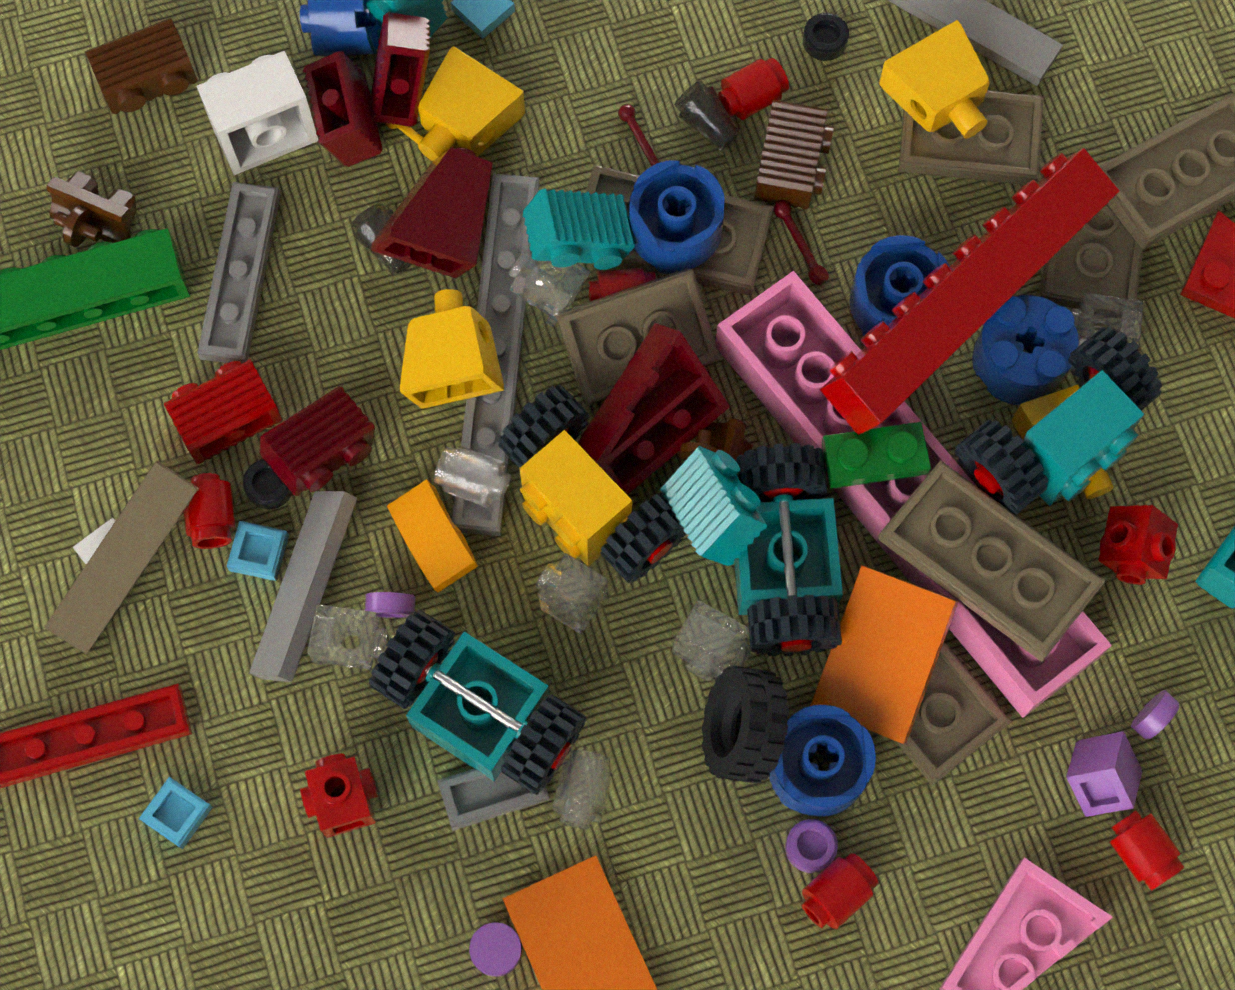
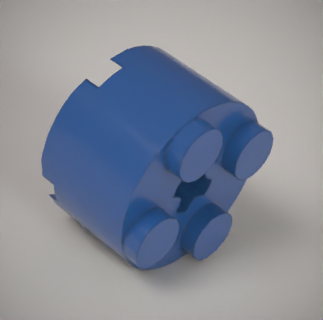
[300,0,380,57]
[629,160,725,274]
[849,235,949,336]
[972,295,1079,405]
[769,705,876,817]

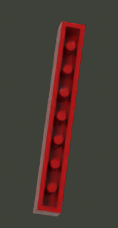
[820,148,1120,435]

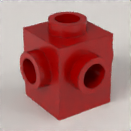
[1098,505,1178,585]
[300,753,378,838]

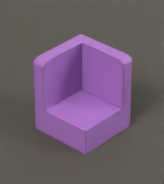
[1066,731,1142,817]

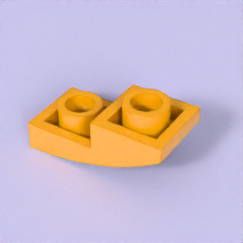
[387,479,478,593]

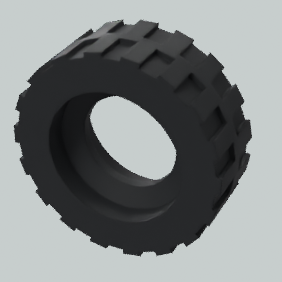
[702,666,789,783]

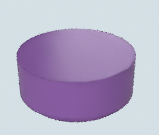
[365,592,415,618]
[1131,690,1179,739]
[785,819,838,873]
[469,922,522,977]

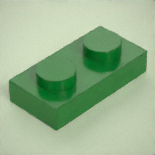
[821,422,931,489]

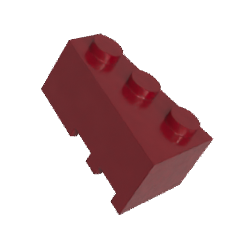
[578,323,730,495]

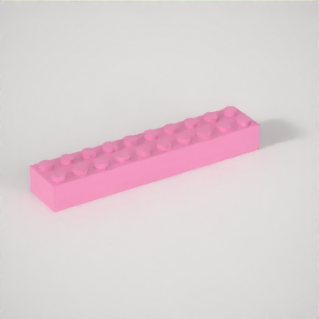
[715,271,1112,718]

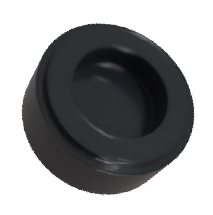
[803,13,849,61]
[243,459,292,510]

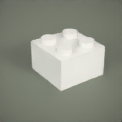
[196,51,318,175]

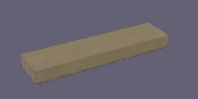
[44,461,199,655]

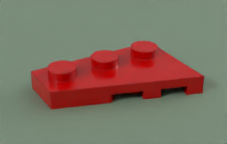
[1180,210,1235,319]

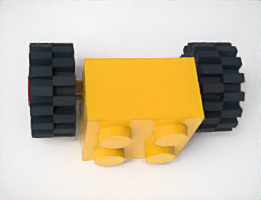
[498,385,687,583]

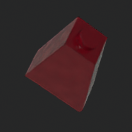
[371,147,493,279]

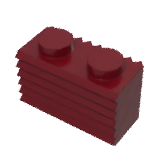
[371,12,430,127]
[302,51,383,167]
[259,386,375,496]

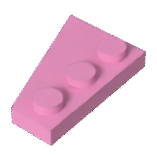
[939,857,1113,990]

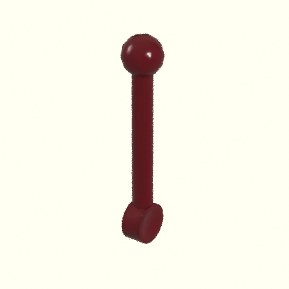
[618,104,660,166]
[774,200,829,285]

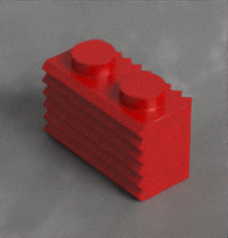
[163,359,282,464]

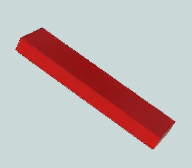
[0,683,192,788]

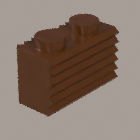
[85,18,197,114]
[754,100,834,210]

